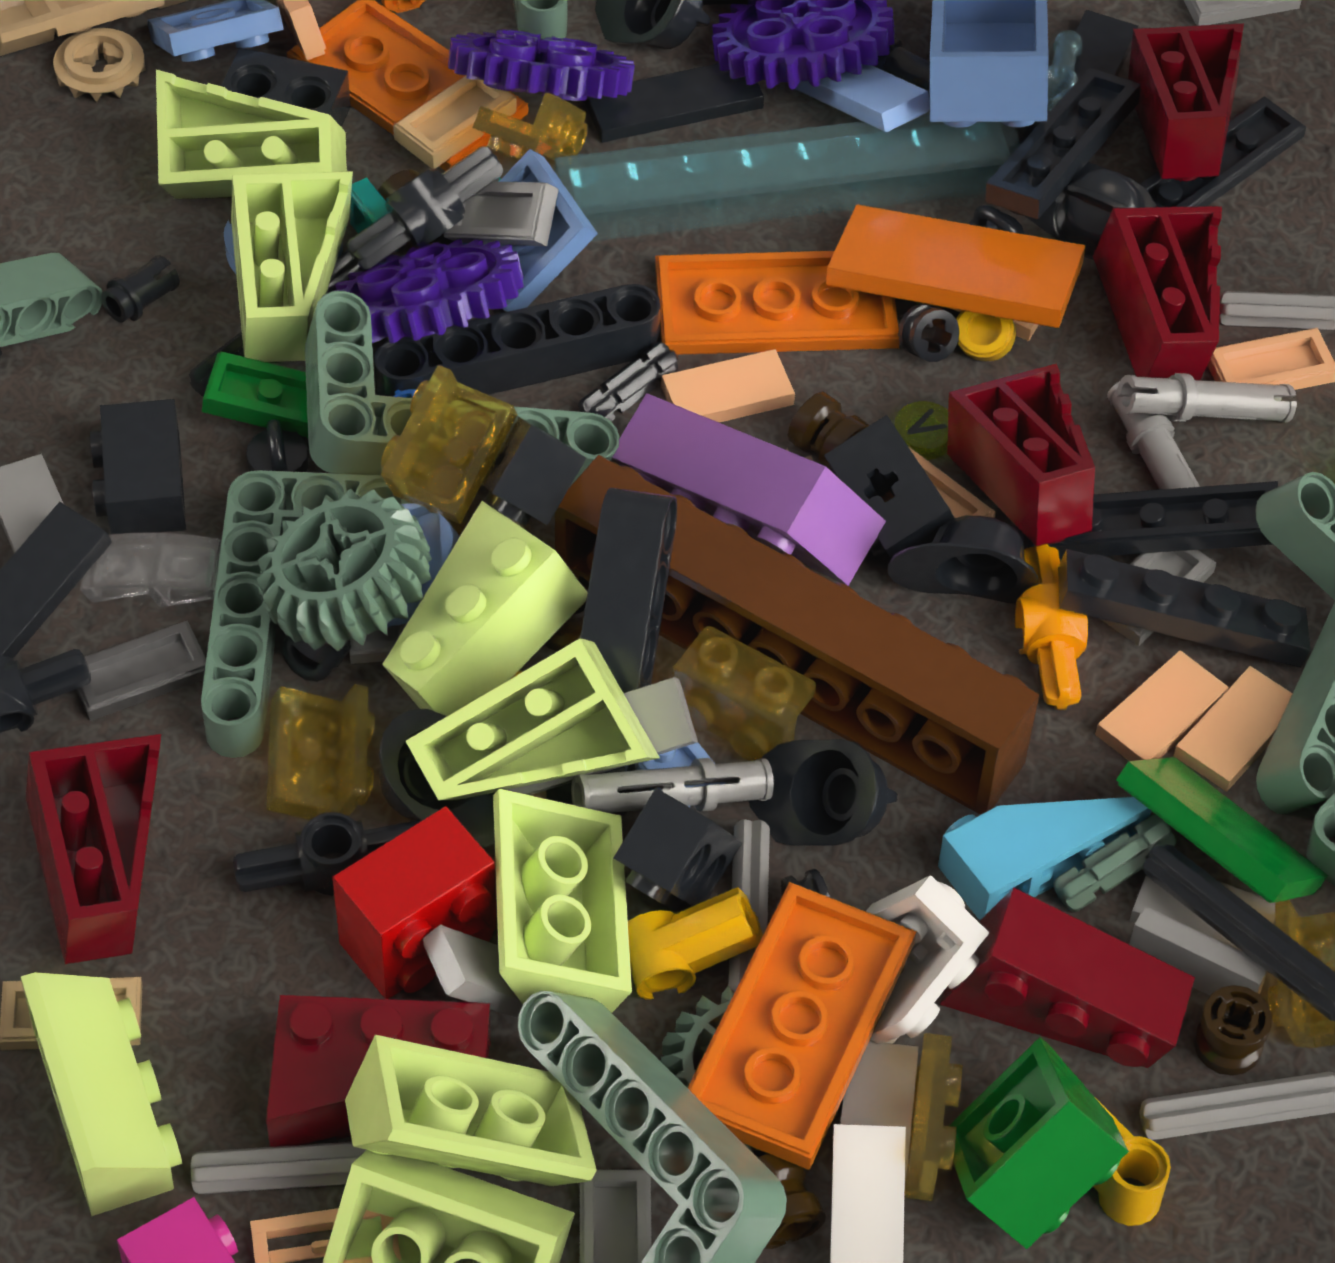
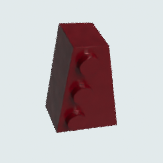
[1128,23,1244,181]
[1093,206,1222,380]
[947,363,1095,546]
[26,734,162,964]
[940,887,1195,1068]
[266,995,491,1147]

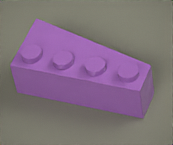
[612,393,886,586]

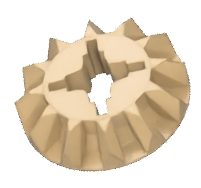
[53,28,146,102]

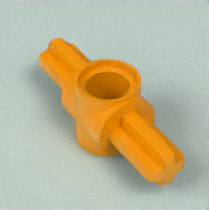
[1015,544,1088,710]

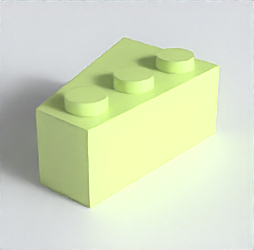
[156,69,347,199]
[231,172,353,362]
[382,501,588,716]
[406,638,660,800]

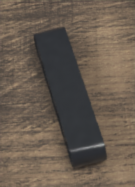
[374,284,661,402]
[557,487,677,815]

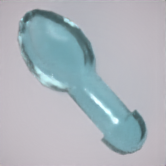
[1047,30,1082,111]

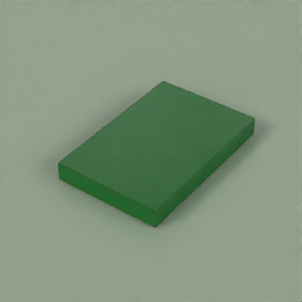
[1116,757,1328,903]

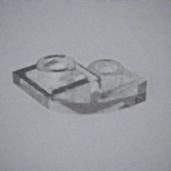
[80,533,221,607]

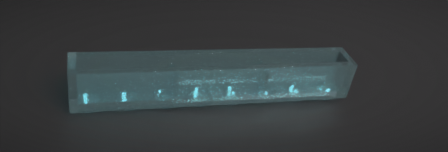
[555,113,1021,242]

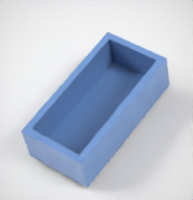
[930,0,1048,128]

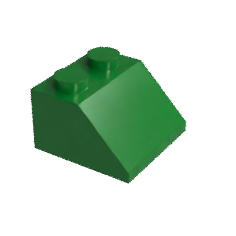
[942,1037,1129,1249]

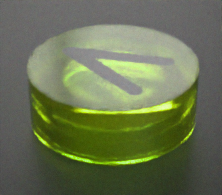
[894,401,948,460]

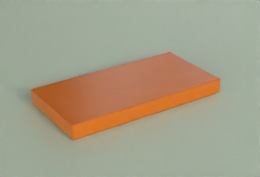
[287,0,528,171]
[826,204,1085,328]
[655,251,900,355]
[688,882,917,1170]

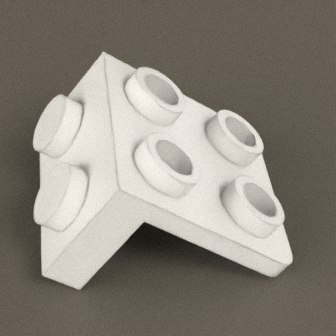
[866,875,989,1045]

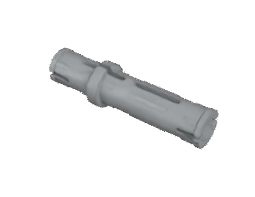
[1117,373,1297,423]
[1107,381,1200,490]
[571,758,774,813]

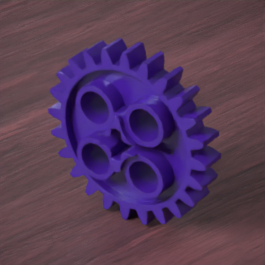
[712,0,895,89]
[448,29,635,101]
[335,239,524,343]

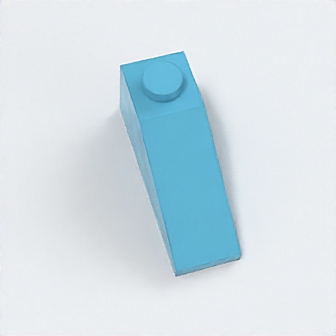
[938,797,1151,921]

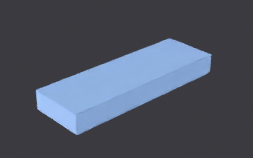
[795,64,930,132]

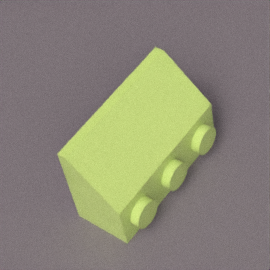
[493,789,632,1013]
[21,972,182,1216]
[345,1035,597,1186]
[323,1150,575,1263]

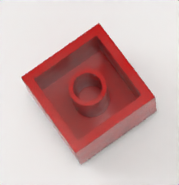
[333,806,497,999]

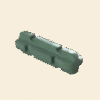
[1053,815,1176,912]

